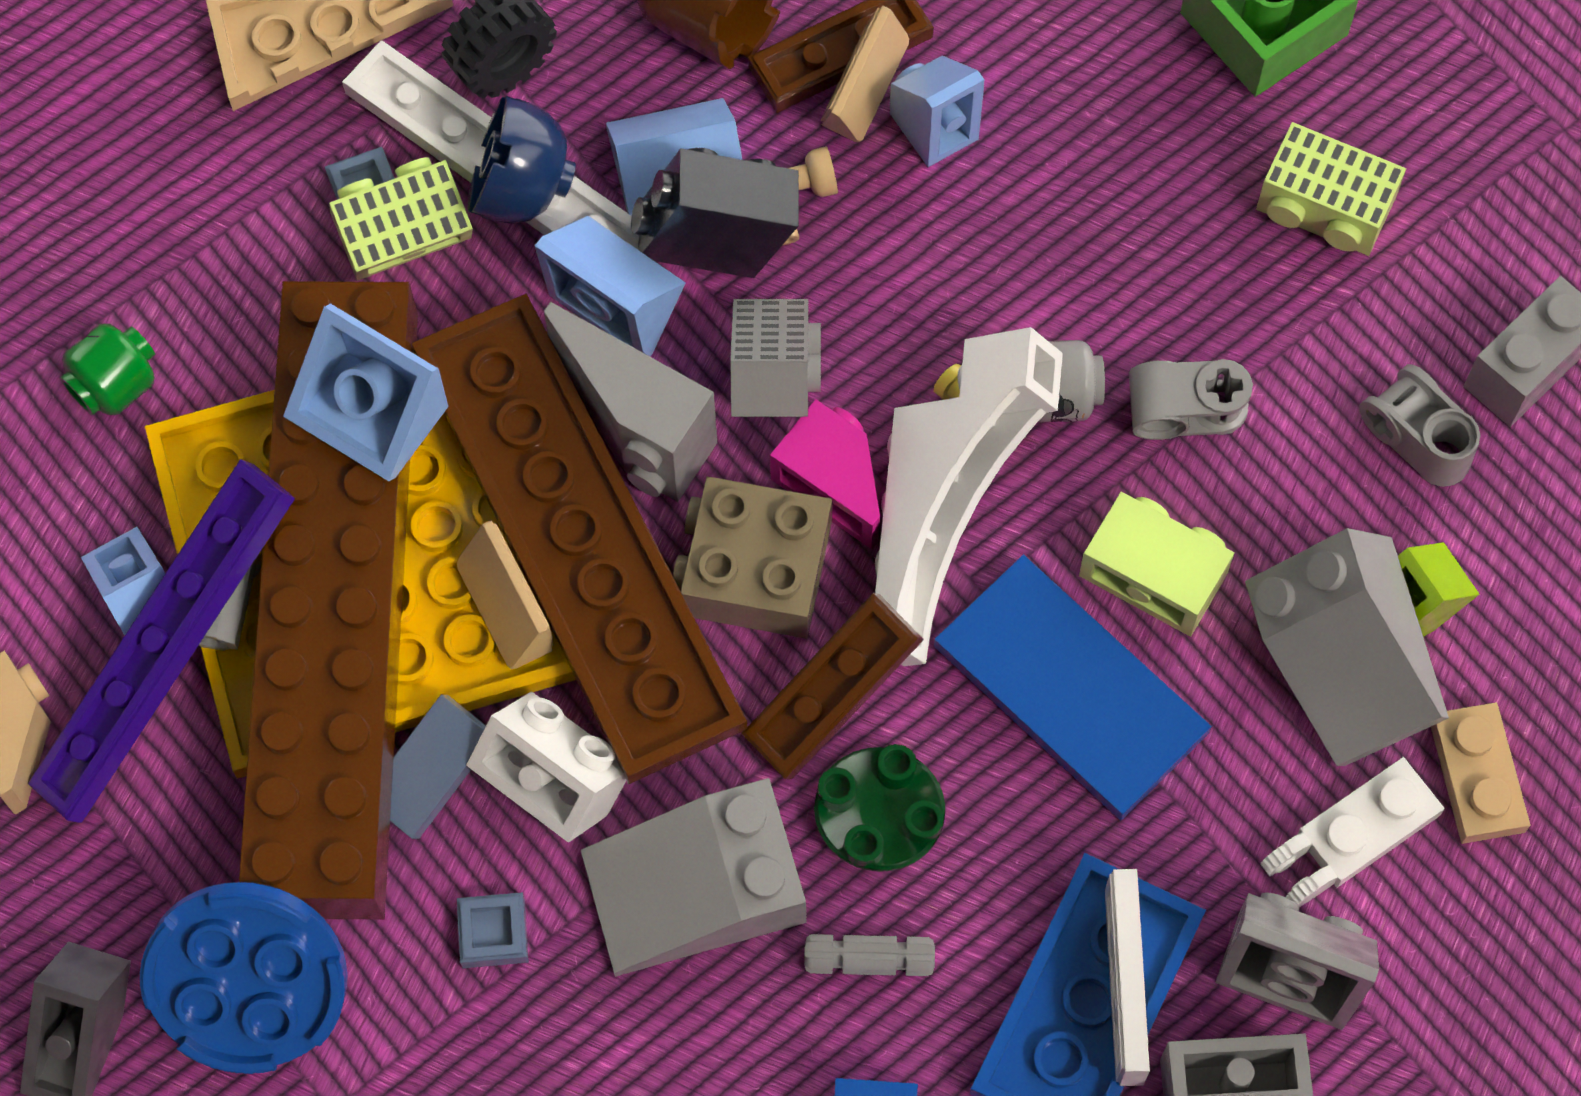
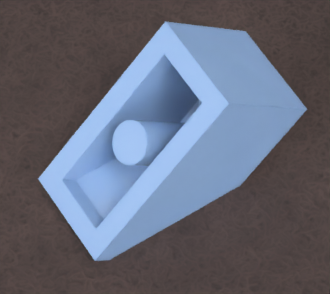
[890,56,985,167]
[81,527,165,635]

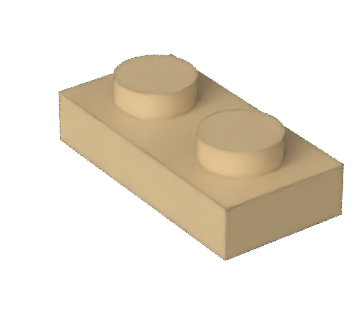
[1431,702,1531,844]

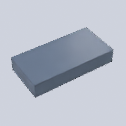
[390,694,486,839]

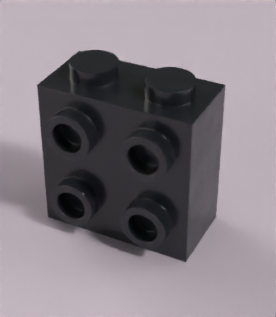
[631,148,799,278]

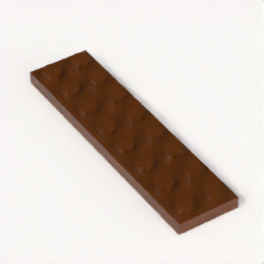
[412,293,747,785]

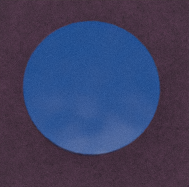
[140,882,348,1074]

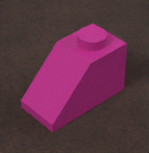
[770,399,880,549]

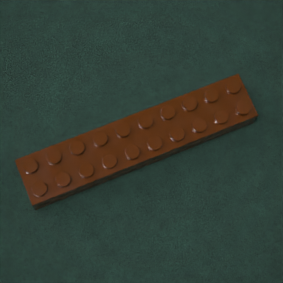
[239,281,418,920]

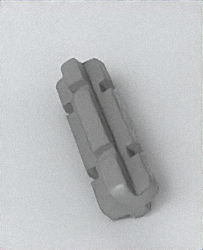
[804,934,935,976]

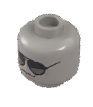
[1038,340,1105,422]

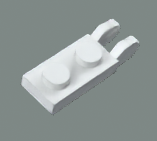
[1261,757,1445,907]

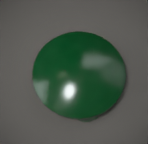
[814,744,945,872]

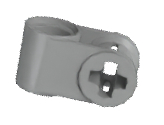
[1129,359,1253,440]
[1359,364,1481,487]

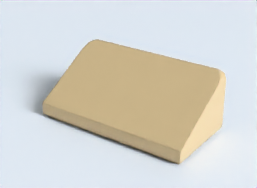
[821,5,909,142]
[457,521,554,669]

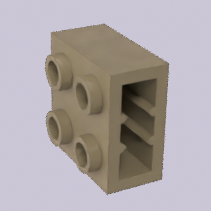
[673,476,832,639]

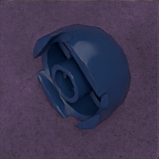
[468,96,576,224]

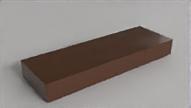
[748,0,934,113]
[741,593,924,779]

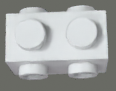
[466,691,626,843]

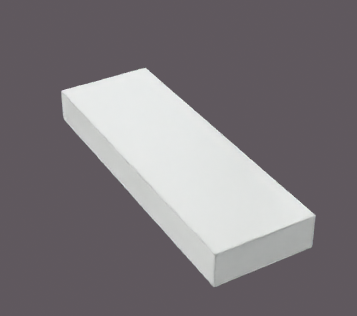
[1105,869,1150,1086]

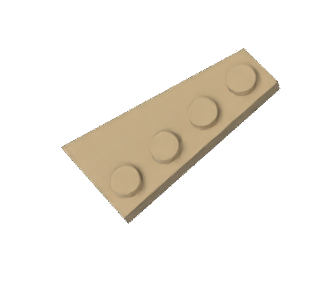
[206,0,453,111]

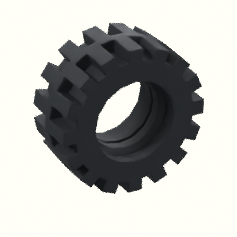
[442,0,557,98]

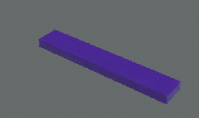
[28,459,295,823]

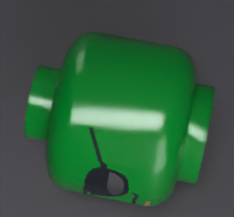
[59,324,156,415]

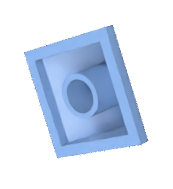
[606,98,742,216]
[535,216,686,356]
[283,304,449,481]

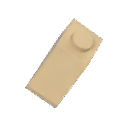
[0,651,51,815]

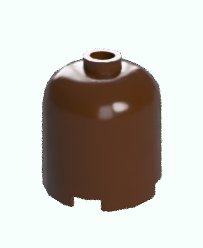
[637,0,780,69]

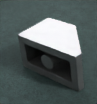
[20,941,131,1096]

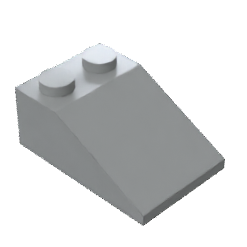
[544,302,717,502]
[1245,528,1449,766]
[581,778,806,977]
[1215,893,1379,1030]

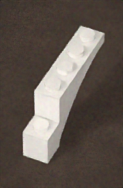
[875,327,1063,666]

